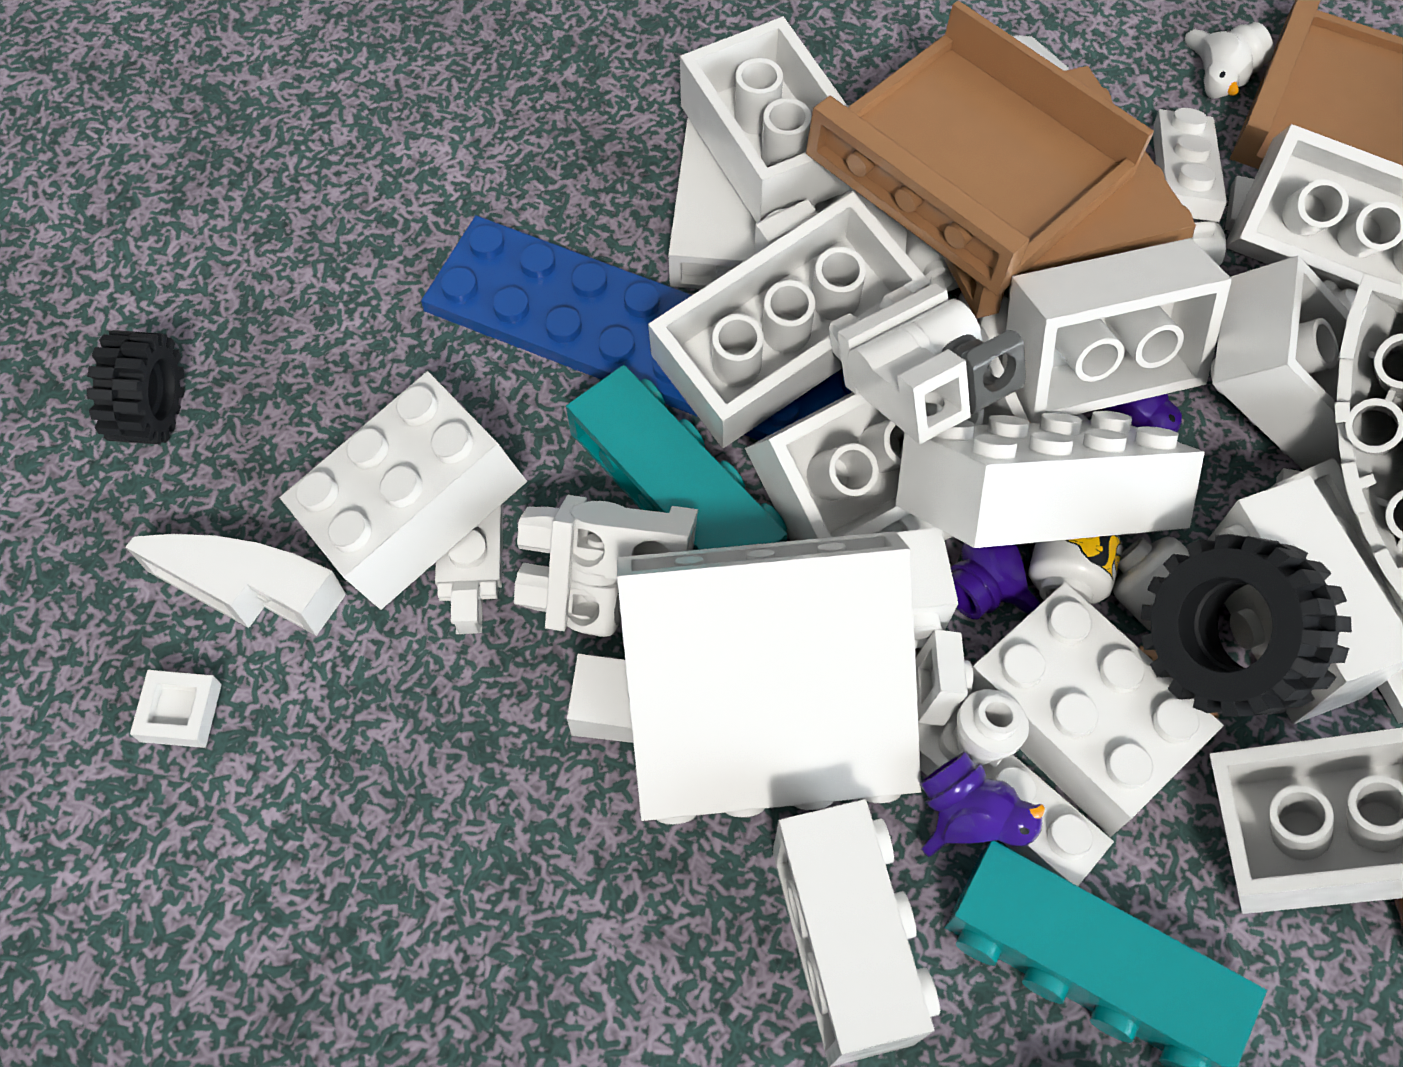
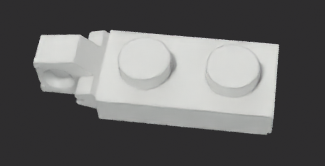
[435,503,503,634]

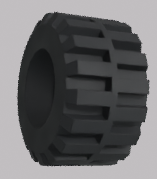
[1140,534,1352,717]

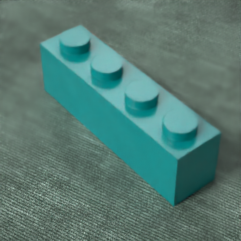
[566,365,788,550]
[944,841,1267,1067]

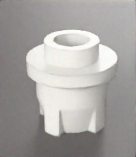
[952,689,1029,768]

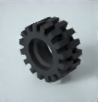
[87,330,185,445]

